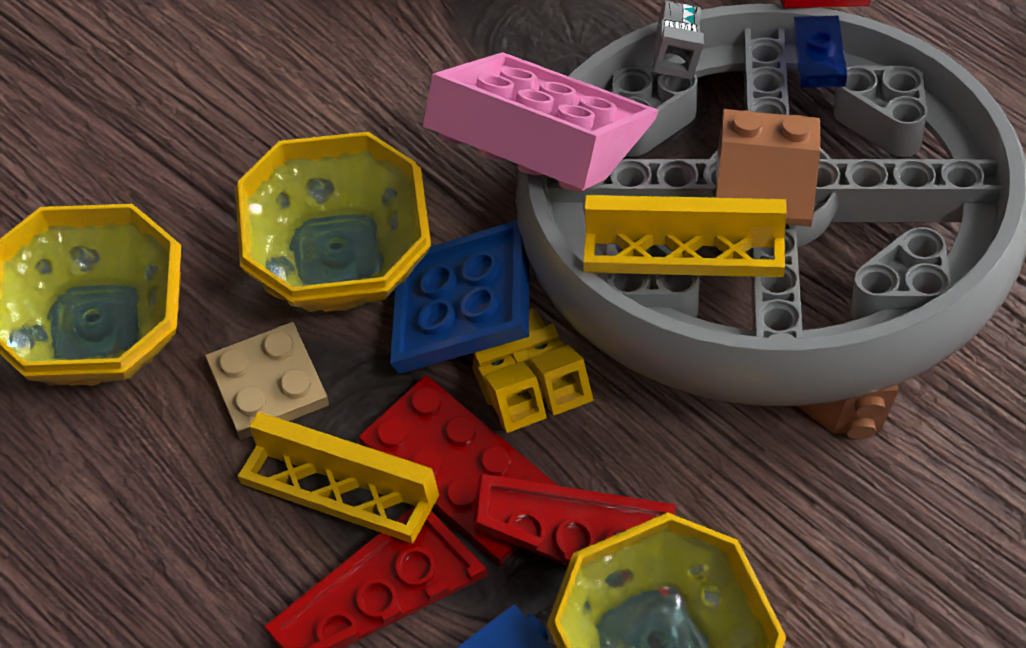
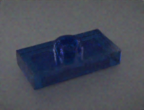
[793,15,847,88]

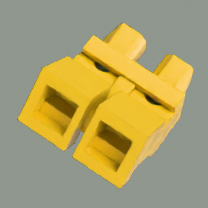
[472,308,594,433]

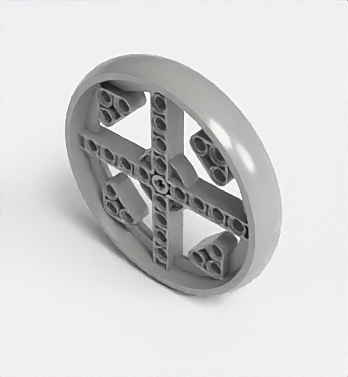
[515,4,1026,406]

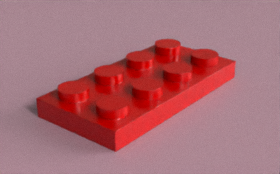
[359,375,558,567]

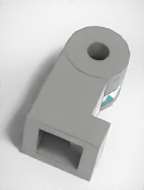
[653,0,704,80]

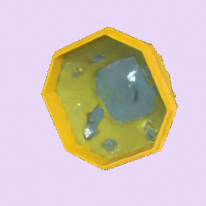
[235,132,431,312]
[0,204,181,386]
[547,513,786,648]

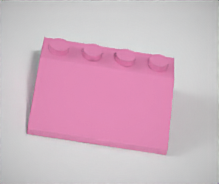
[422,52,658,192]

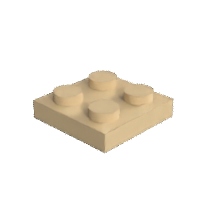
[205,322,329,440]

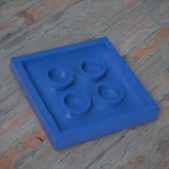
[390,220,529,374]

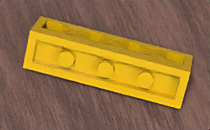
[583,195,787,277]
[238,411,439,544]

